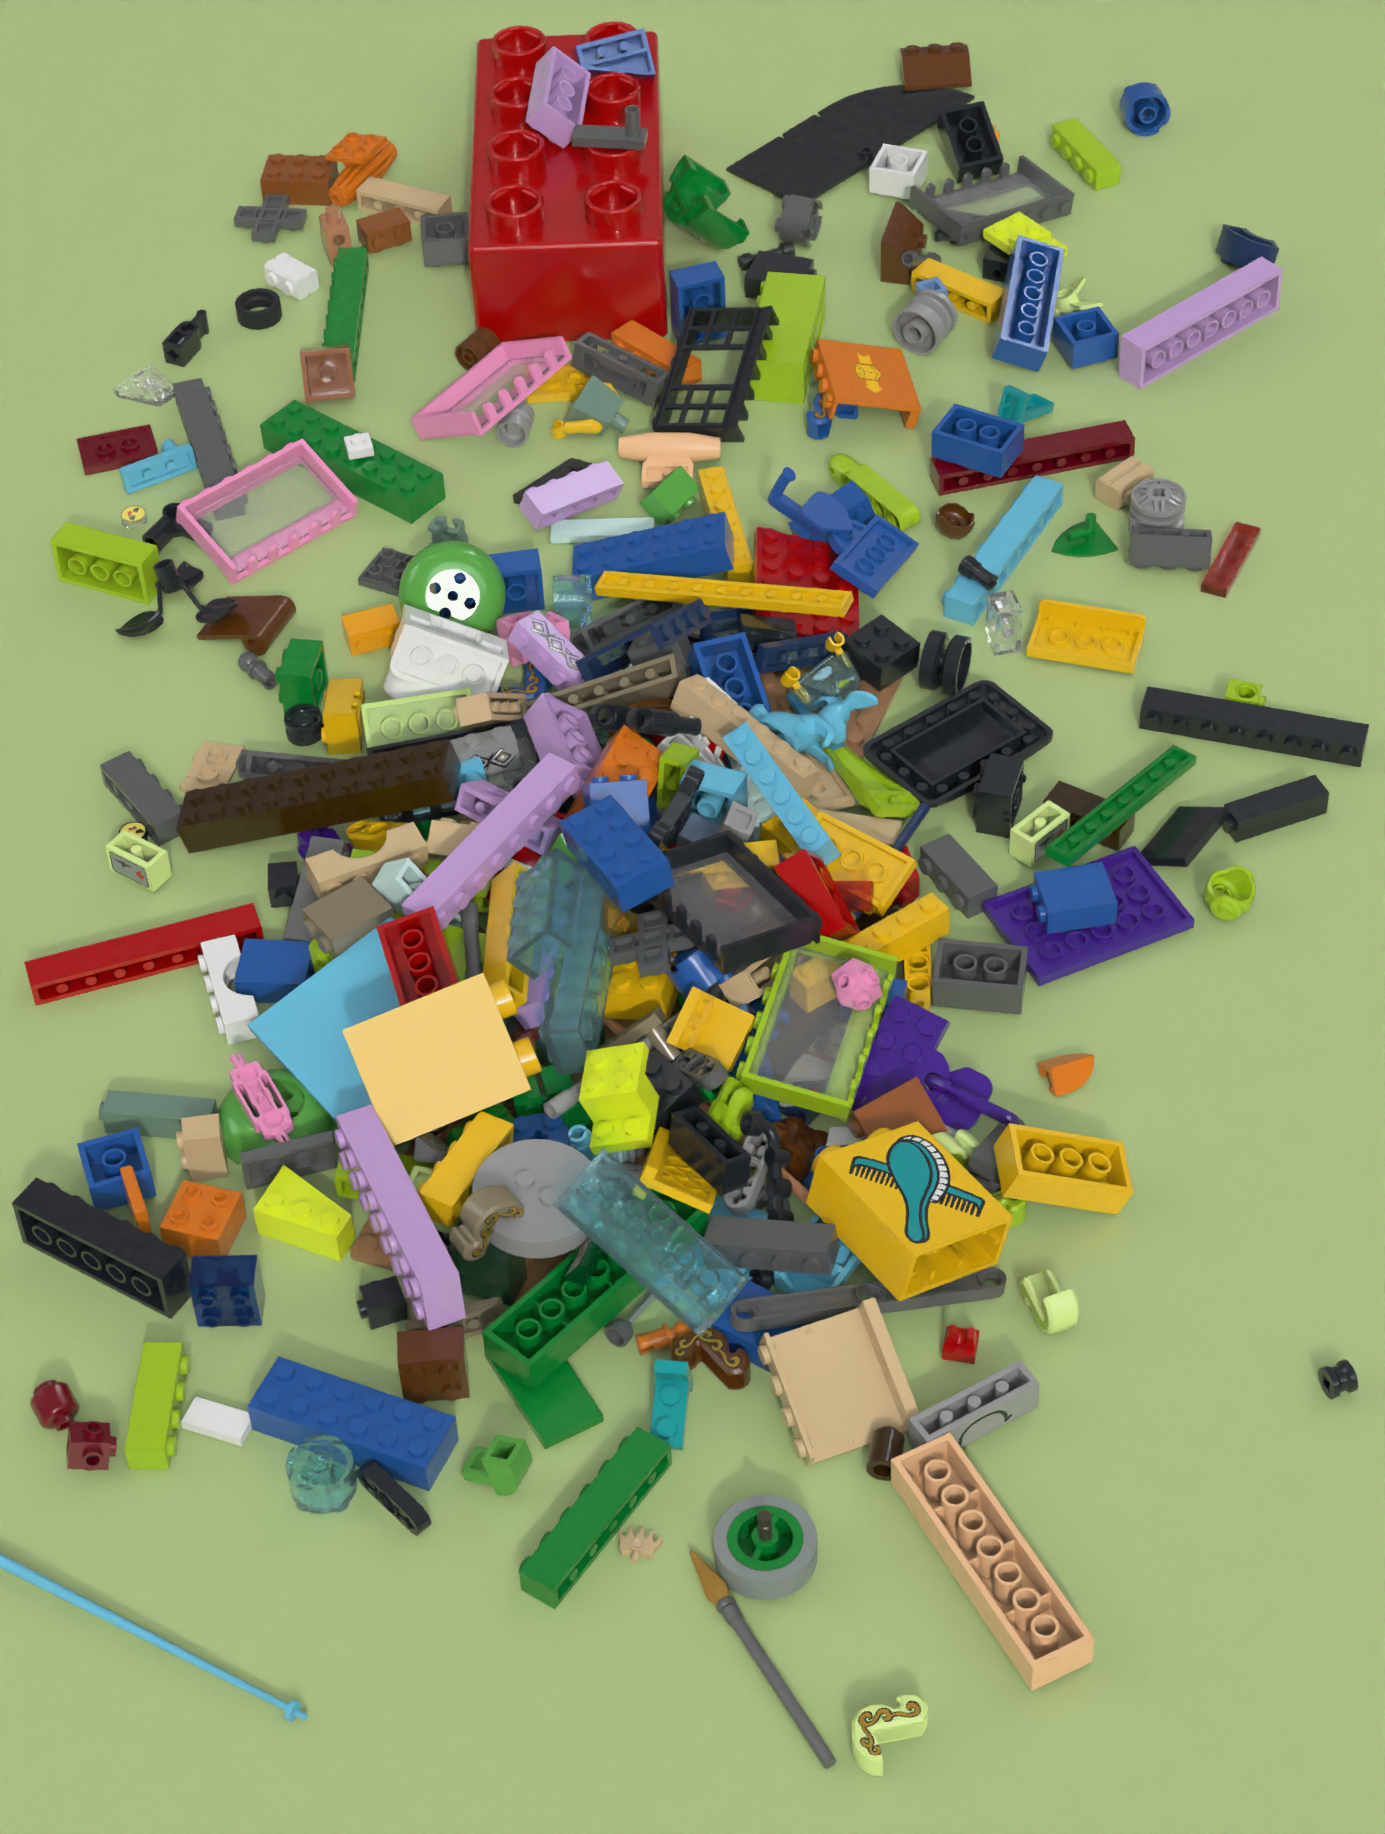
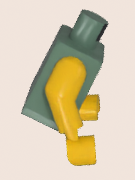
[550,375,629,440]

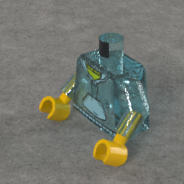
[781,632,861,711]

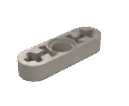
[724,1133,769,1216]

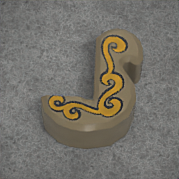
[449,1184,524,1261]

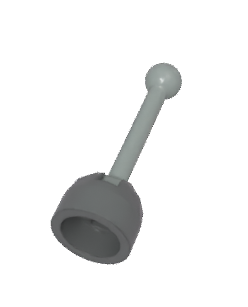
[605,1286,662,1347]

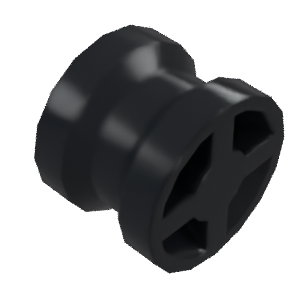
[1318,1359,1358,1399]

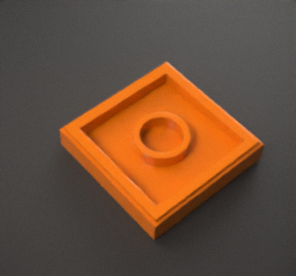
[119,1165,152,1233]

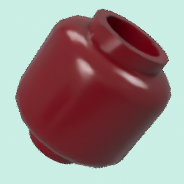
[30,1380,80,1431]

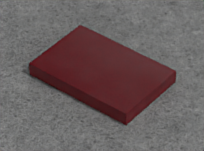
[76,424,158,476]

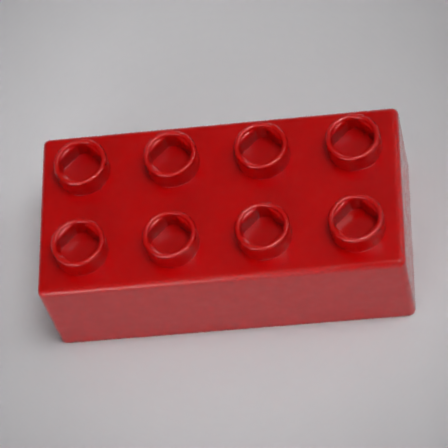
[468,21,668,343]

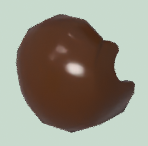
[935,503,975,539]

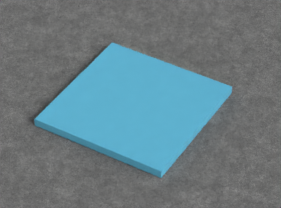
[248,917,400,1123]

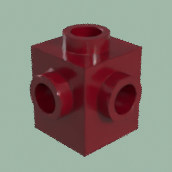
[66,1421,117,1471]

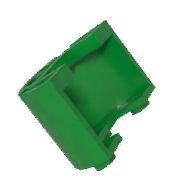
[664,155,750,250]

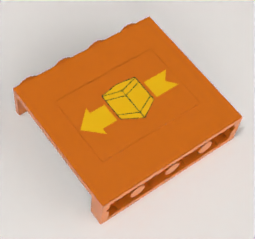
[809,339,922,429]

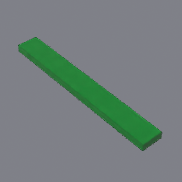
[1045,745,1197,867]

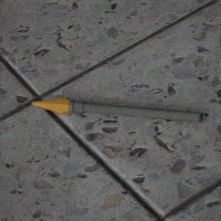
[689,1550,836,1769]

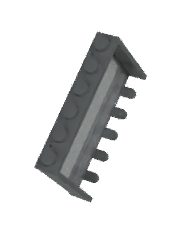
[908,155,1074,247]

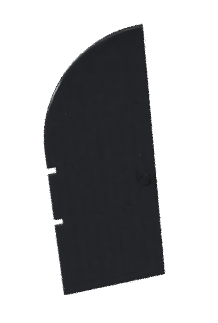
[726,85,975,199]

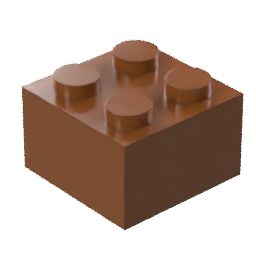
[300,344,355,402]

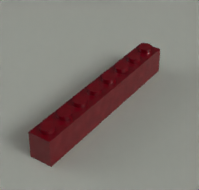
[930,420,1135,496]

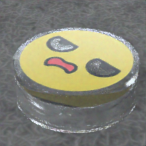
[121,506,147,529]

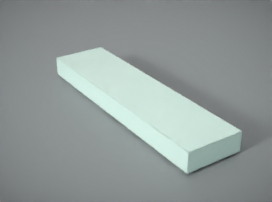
[550,517,655,544]

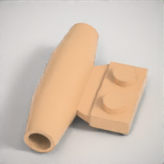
[618,432,721,488]

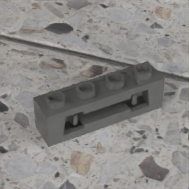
[571,332,669,408]

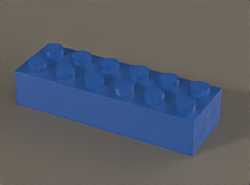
[992,235,1065,372]
[572,512,734,603]
[247,1356,459,1491]

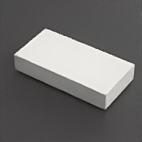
[181,1396,252,1446]

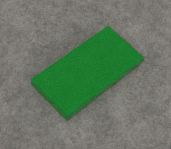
[484,1350,604,1449]

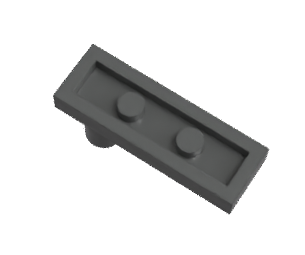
[572,105,648,150]

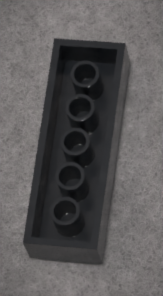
[12,1177,195,1319]

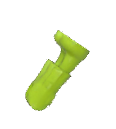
[707,1077,754,1141]

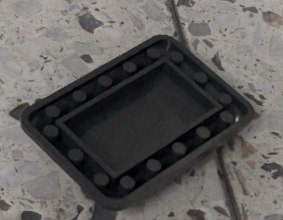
[863,680,1053,808]

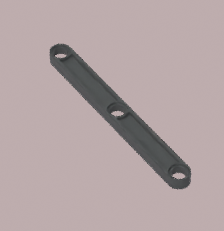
[729,1267,1007,1332]

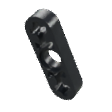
[356,1460,431,1536]

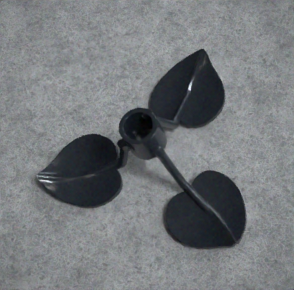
[115,559,238,637]

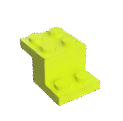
[983,211,1068,257]
[579,1042,659,1155]

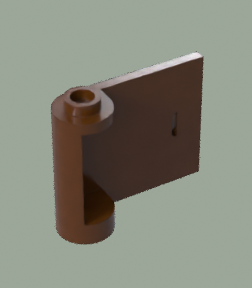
[197,595,296,656]

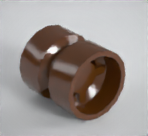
[455,327,500,370]

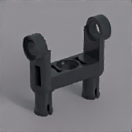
[589,704,702,737]

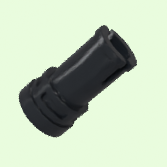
[958,555,998,591]

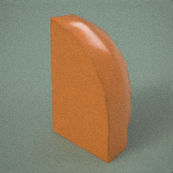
[1037,1053,1094,1097]

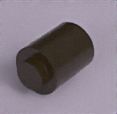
[866,1426,905,1481]

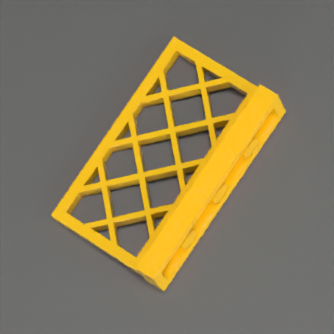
[634,1126,717,1214]

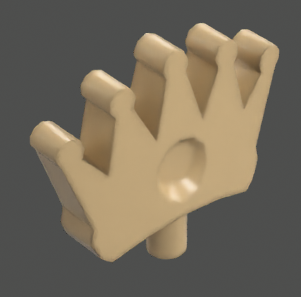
[618,1527,663,1563]

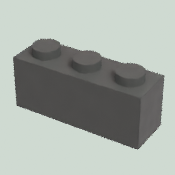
[1128,526,1213,572]
[918,834,998,919]

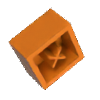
[159,1180,247,1264]

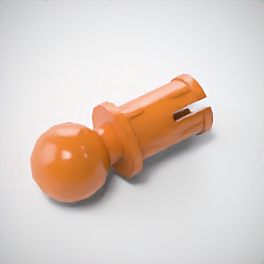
[635,1319,697,1355]

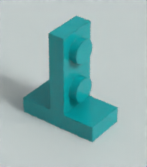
[997,385,1055,424]
[650,1359,693,1450]

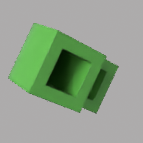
[461,1434,533,1495]

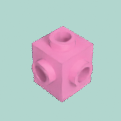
[831,958,883,1012]

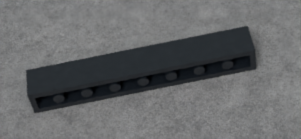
[1139,686,1369,767]

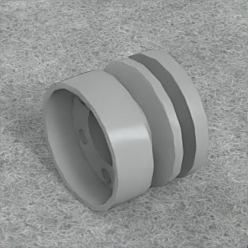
[1129,478,1186,533]

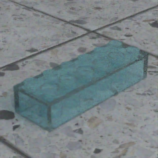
[553,1148,749,1336]

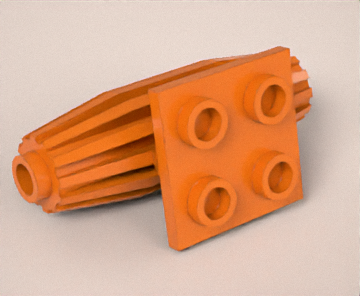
[324,132,398,207]

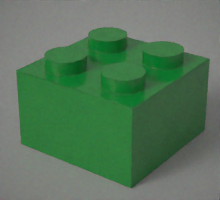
[275,638,329,715]

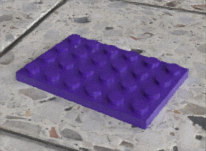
[982,846,1195,986]

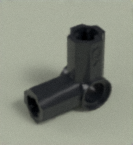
[142,503,213,551]

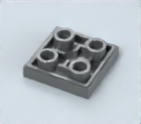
[358,547,415,597]

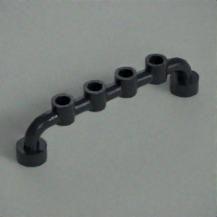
[740,1110,794,1290]

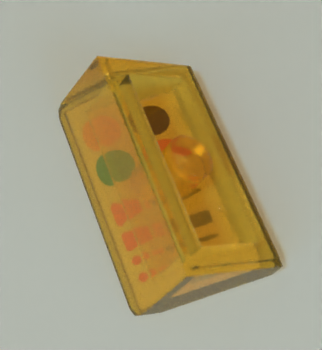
[603,898,638,937]

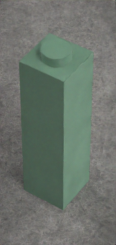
[98,1090,218,1139]

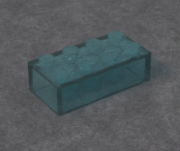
[506,848,584,980]

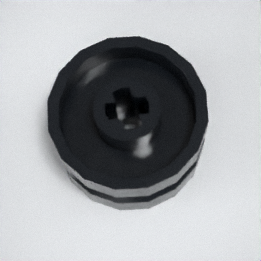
[918,630,972,695]

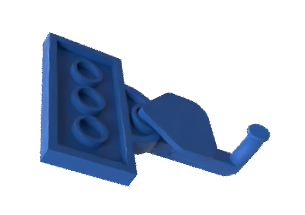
[768,467,920,599]

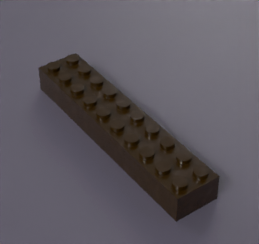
[176,739,461,854]

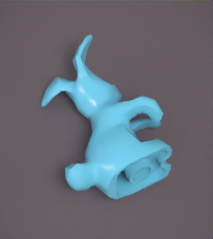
[748,691,878,772]

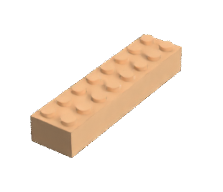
[891,1433,1094,1691]

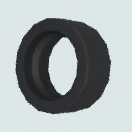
[235,288,282,330]

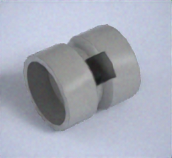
[496,401,535,448]

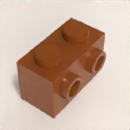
[356,207,412,254]

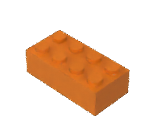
[566,725,663,817]

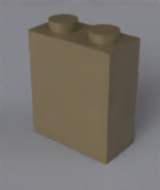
[302,876,396,959]

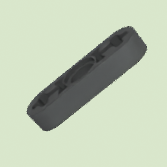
[672,1048,728,1090]

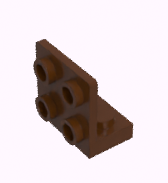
[759,1116,829,1185]

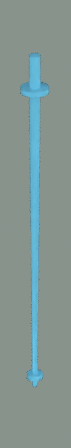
[0,1553,308,1722]

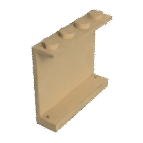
[758,1297,920,1466]

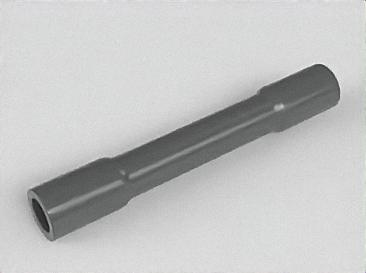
[460,901,483,980]

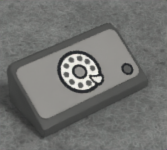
[414,1132,449,1163]

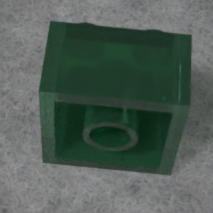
[447,1222,527,1307]

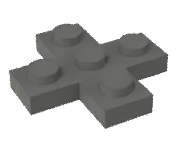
[234,193,308,243]
[609,909,696,977]

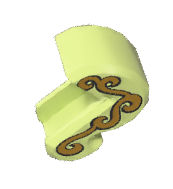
[851,1694,928,1776]

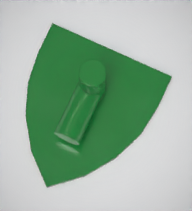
[1052,513,1118,557]

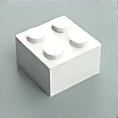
[869,144,928,200]

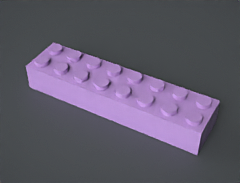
[1119,256,1283,390]
[334,1104,466,1331]

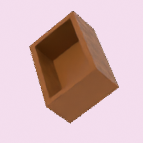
[260,154,339,206]

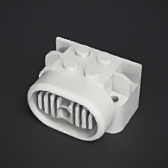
[384,604,509,699]

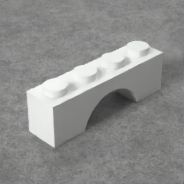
[197,934,259,1045]

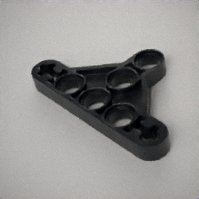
[648,765,705,851]

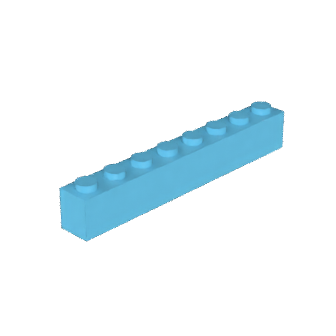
[942,475,1064,626]

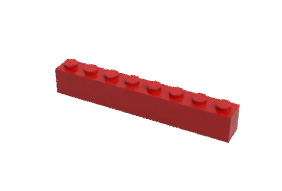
[24,903,264,1006]

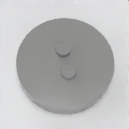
[472,1139,602,1259]

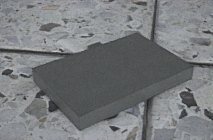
[239,1130,337,1190]

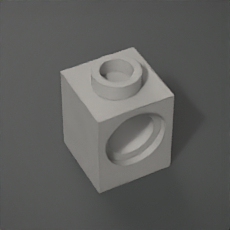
[717,801,760,843]

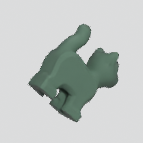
[428,515,469,546]

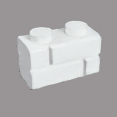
[264,252,319,301]

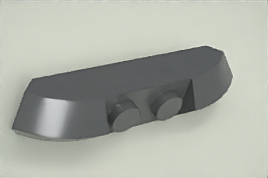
[570,599,683,656]
[236,750,347,778]

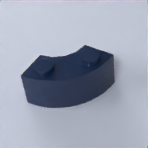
[1215,224,1279,268]

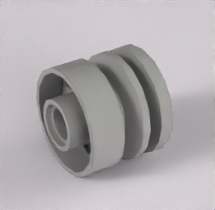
[893,289,958,355]

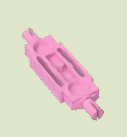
[229,1052,294,1143]

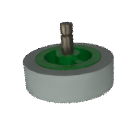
[713,1495,818,1600]

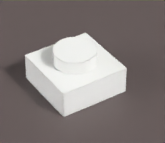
[344,432,374,460]

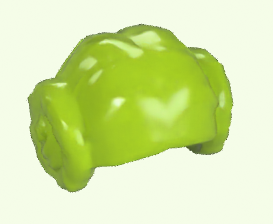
[1203,864,1256,921]

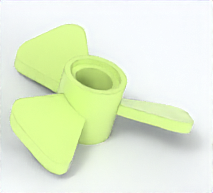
[1053,276,1104,320]

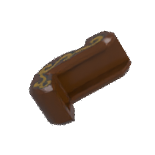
[671,1328,751,1390]

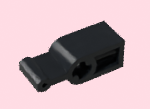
[162,309,209,367]

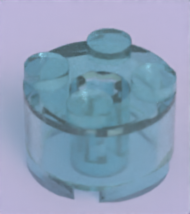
[553,574,592,628]
[286,1434,358,1514]

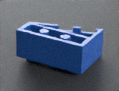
[788,480,875,545]

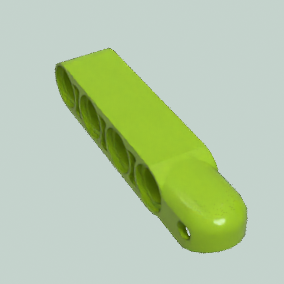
[829,454,921,532]

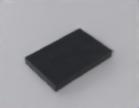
[1141,806,1230,867]

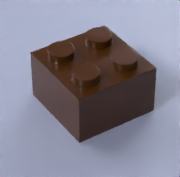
[397,1326,470,1403]

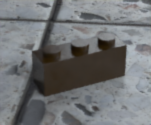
[1043,781,1135,851]

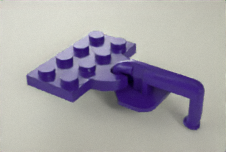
[851,995,1025,1131]

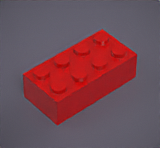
[376,906,460,1006]

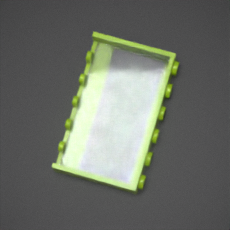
[736,935,898,1123]

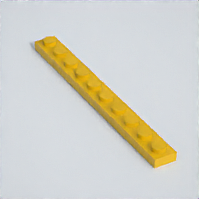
[594,571,854,617]

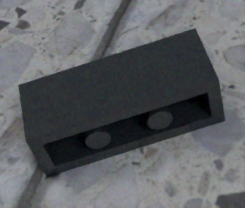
[668,1105,752,1195]

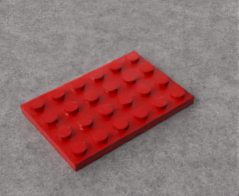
[753,526,859,638]

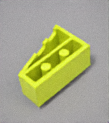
[253,1165,356,1262]

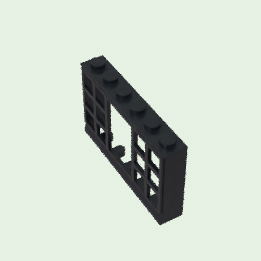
[652,306,780,442]

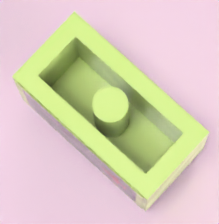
[1009,800,1070,867]
[105,830,172,892]

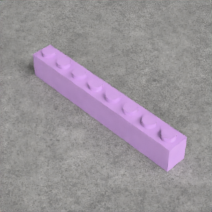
[401,752,581,929]

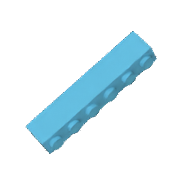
[723,721,841,866]

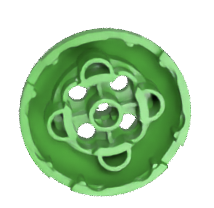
[398,540,506,634]
[218,1069,338,1165]

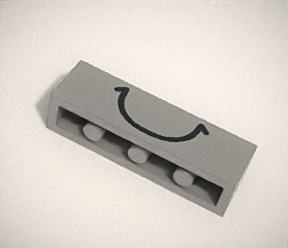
[908,1360,1039,1449]

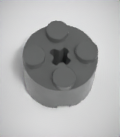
[775,194,823,247]

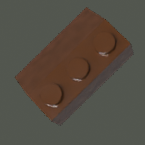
[900,42,972,91]
[881,201,927,285]

